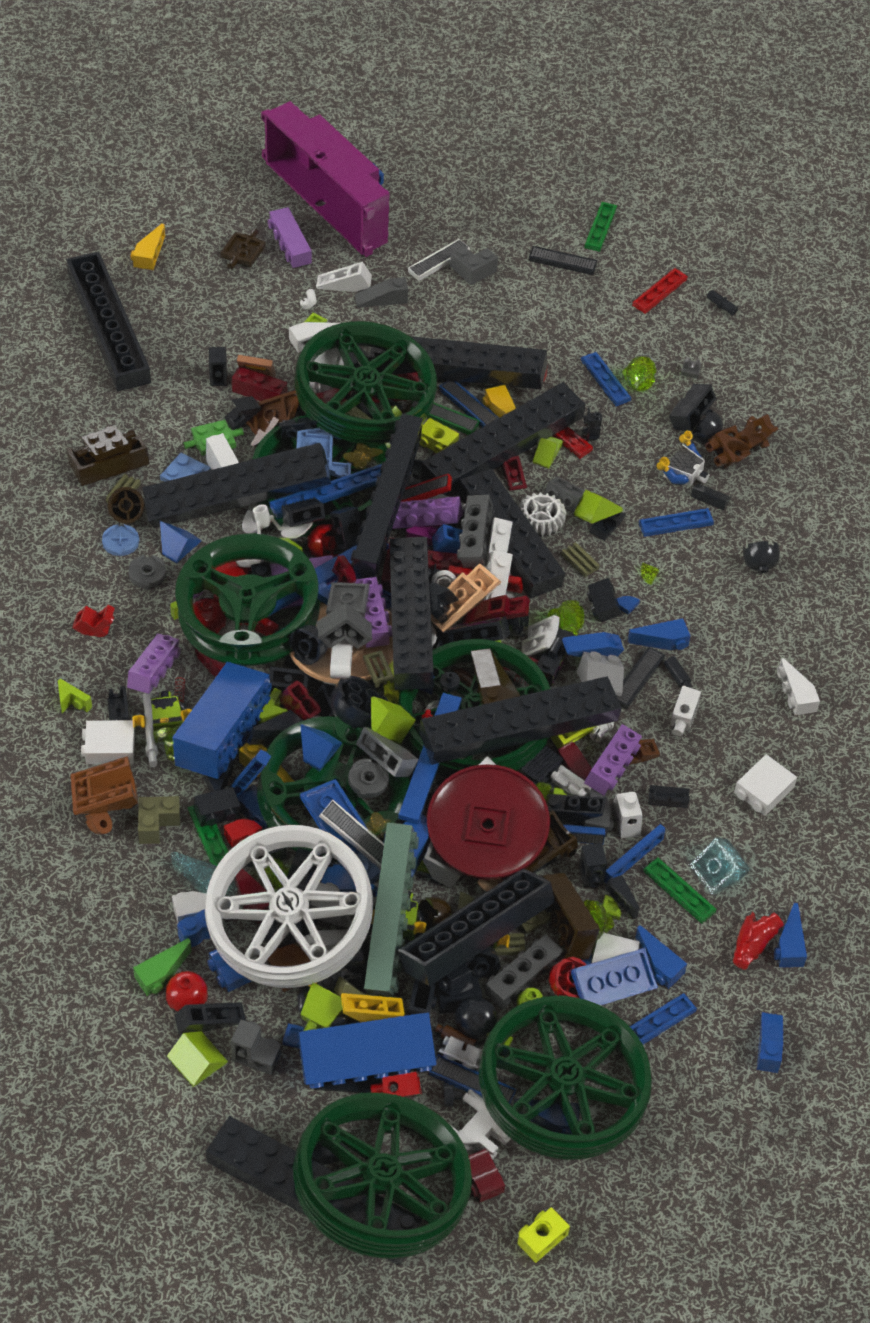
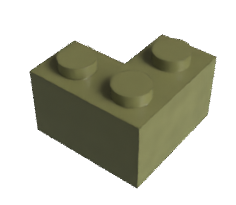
[138,796,180,844]

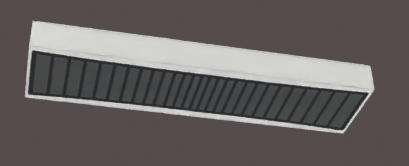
[408,239,470,281]
[319,800,384,869]

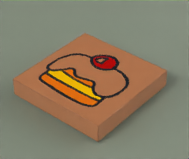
[237,355,276,378]

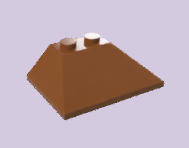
[71,756,139,815]

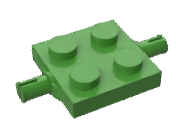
[183,420,244,456]

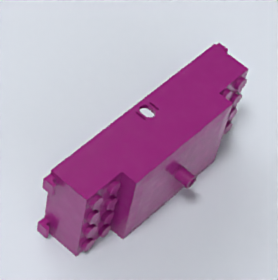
[261,101,390,257]

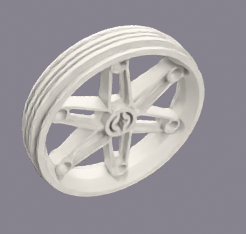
[205,825,373,988]

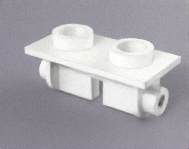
[551,765,591,796]
[439,1036,482,1070]

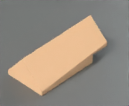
[430,563,501,633]

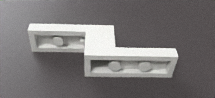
[484,518,513,600]

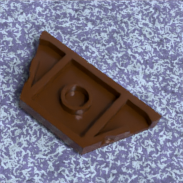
[246,390,299,435]

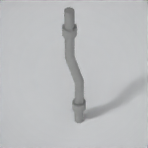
[140,691,158,767]

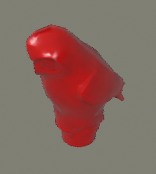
[733,911,784,970]

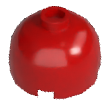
[307,524,339,558]
[193,598,226,634]
[549,957,587,998]
[166,971,208,1011]

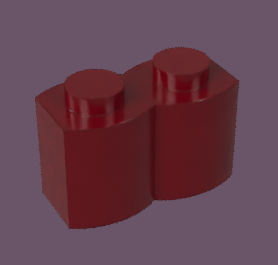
[279,681,321,721]
[468,1149,505,1202]

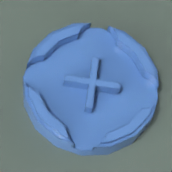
[102,524,139,556]

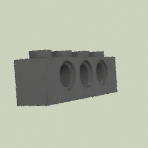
[457,495,493,568]
[485,935,564,1010]

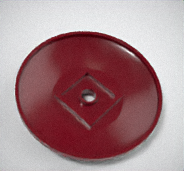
[427,764,550,879]

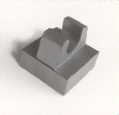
[681,357,701,379]

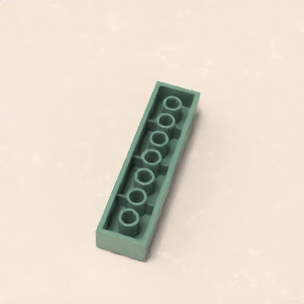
[364,823,419,998]

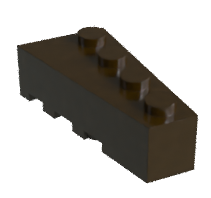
[66,437,150,486]
[542,873,600,960]

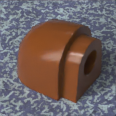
[85,811,112,835]

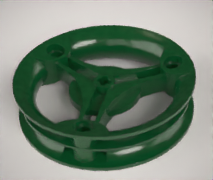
[175,533,320,666]
[257,716,410,862]

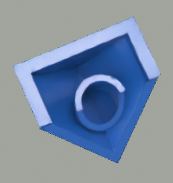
[160,521,201,564]
[300,724,342,771]

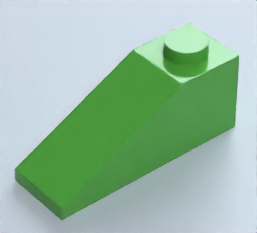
[133,938,191,996]

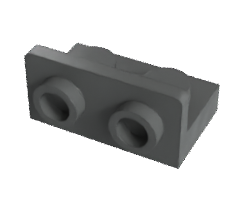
[544,476,585,513]

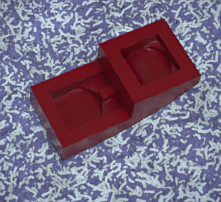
[332,555,356,583]

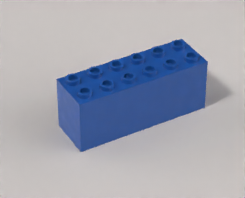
[172,662,272,779]
[297,1013,437,1088]

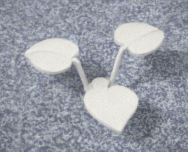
[236,505,313,567]

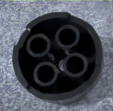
[330,676,388,729]

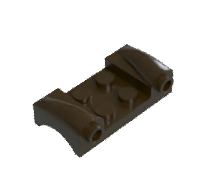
[502,810,578,881]

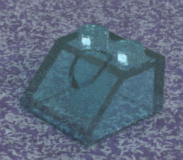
[689,837,751,895]

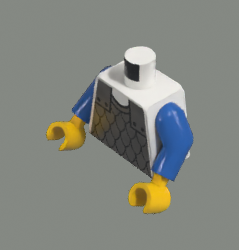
[656,431,710,486]

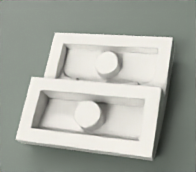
[521,615,559,657]
[592,932,640,963]

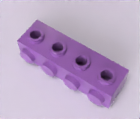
[268,207,312,268]
[392,497,463,529]
[355,577,392,648]
[127,633,181,694]
[584,724,642,795]

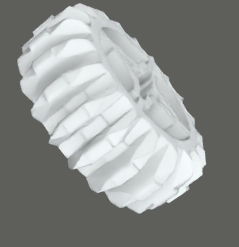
[518,492,566,537]

